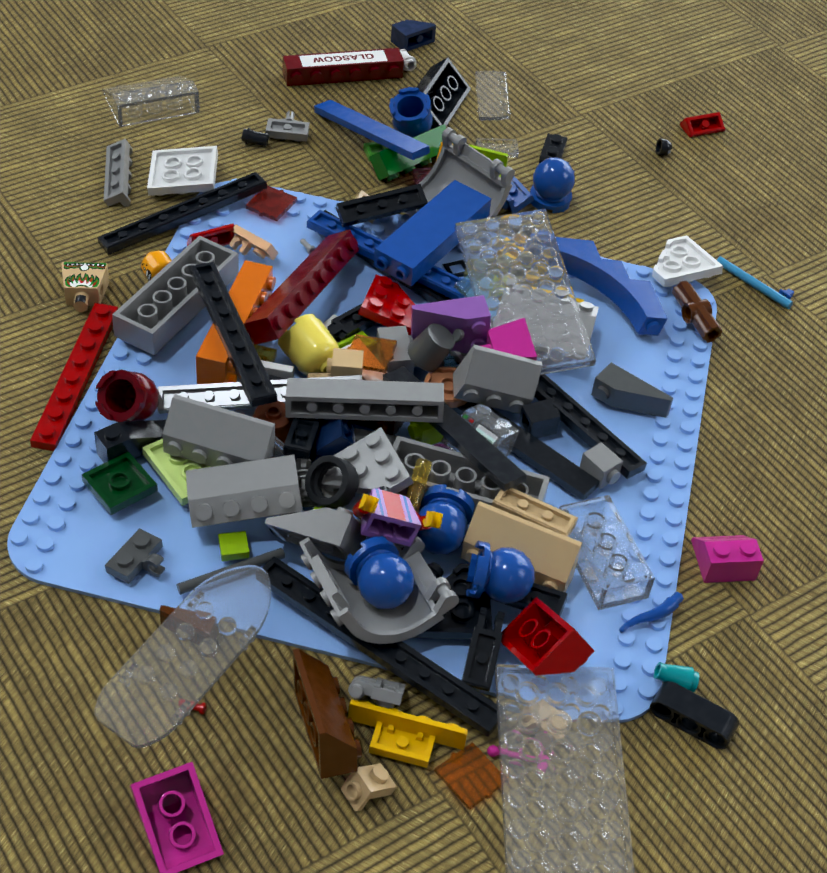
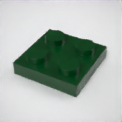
[82,452,158,515]

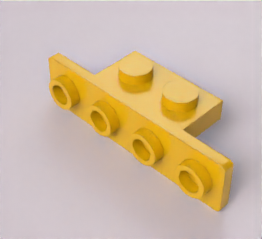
[348,699,468,768]

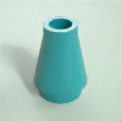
[654,662,700,692]

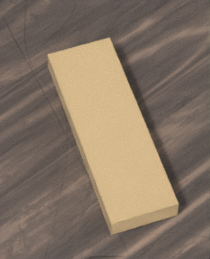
[492,488,578,537]

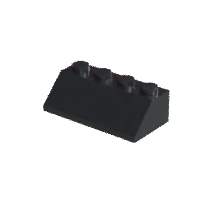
[416,57,471,129]

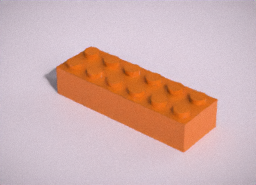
[196,260,276,384]

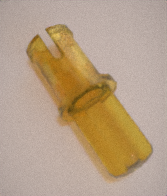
[406,458,432,513]

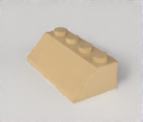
[461,501,582,593]

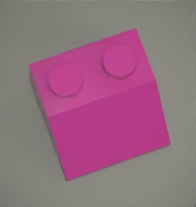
[691,535,764,583]

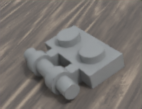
[348,675,406,708]

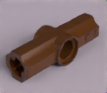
[672,281,722,343]

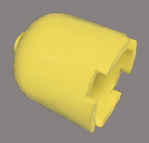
[278,314,340,376]

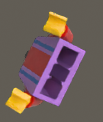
[353,486,443,547]

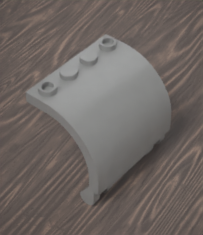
[405,127,515,243]
[299,535,459,644]

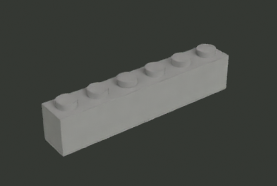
[285,378,444,423]

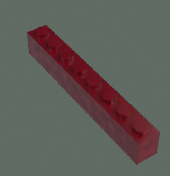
[244,229,360,345]

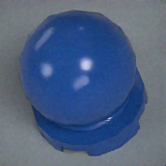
[389,87,433,138]
[530,157,575,214]
[417,484,475,555]
[344,536,414,609]
[466,541,535,603]

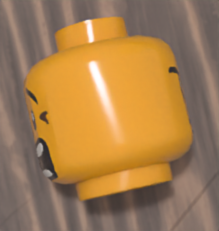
[141,250,172,281]

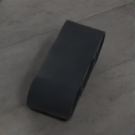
[650,681,739,749]

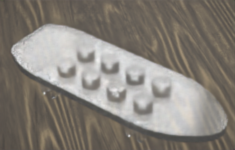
[94,565,271,748]

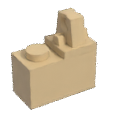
[307,348,364,378]

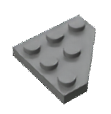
[322,427,414,494]

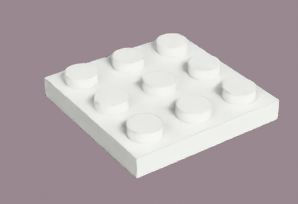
[147,146,218,196]

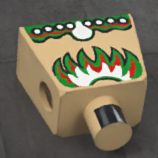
[61,262,109,312]

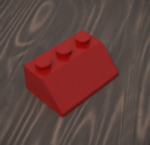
[501,597,595,676]

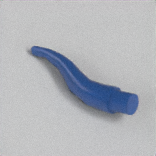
[619,592,684,633]

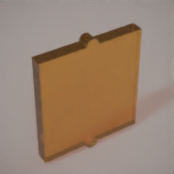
[347,334,397,373]
[434,742,507,810]

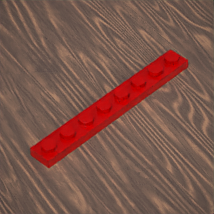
[30,303,118,451]

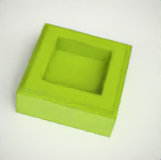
[218,531,249,561]

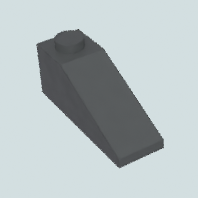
[591,362,673,418]

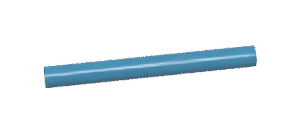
[717,256,793,309]

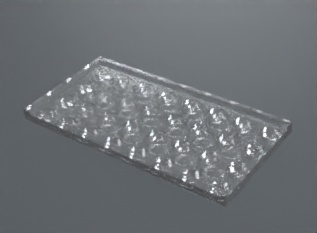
[455,209,596,375]
[495,664,635,873]

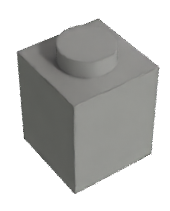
[580,442,623,489]

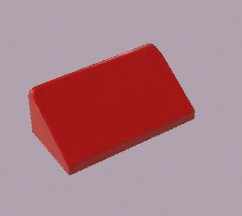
[680,112,725,137]
[187,223,235,246]

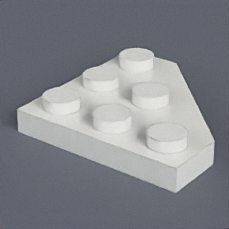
[652,236,723,287]

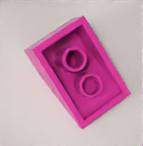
[130,762,224,873]

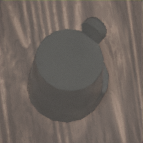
[407,323,464,372]

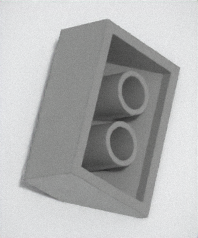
[453,345,543,414]

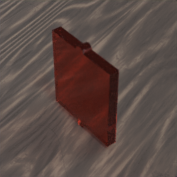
[246,185,297,221]

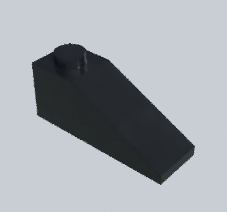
[94,420,166,463]

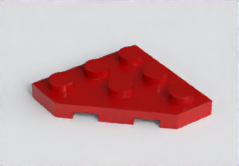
[358,274,415,335]

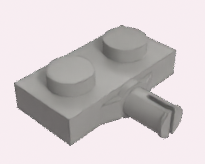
[266,111,310,142]

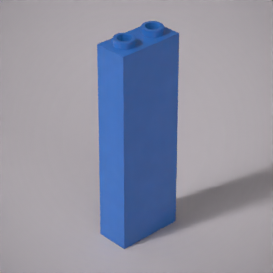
[374,180,492,286]

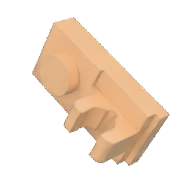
[229,224,278,261]

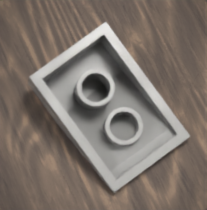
[265,507,366,560]

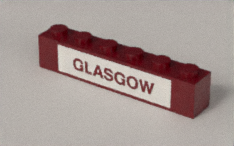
[282,48,404,86]

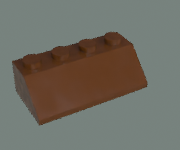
[293,649,362,779]

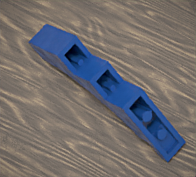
[524,234,668,336]

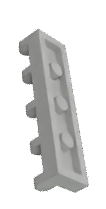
[104,139,133,207]

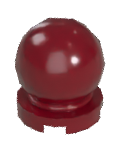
[95,370,159,422]

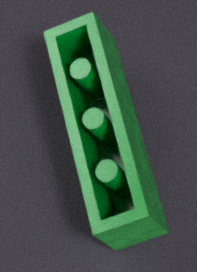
[369,124,453,181]

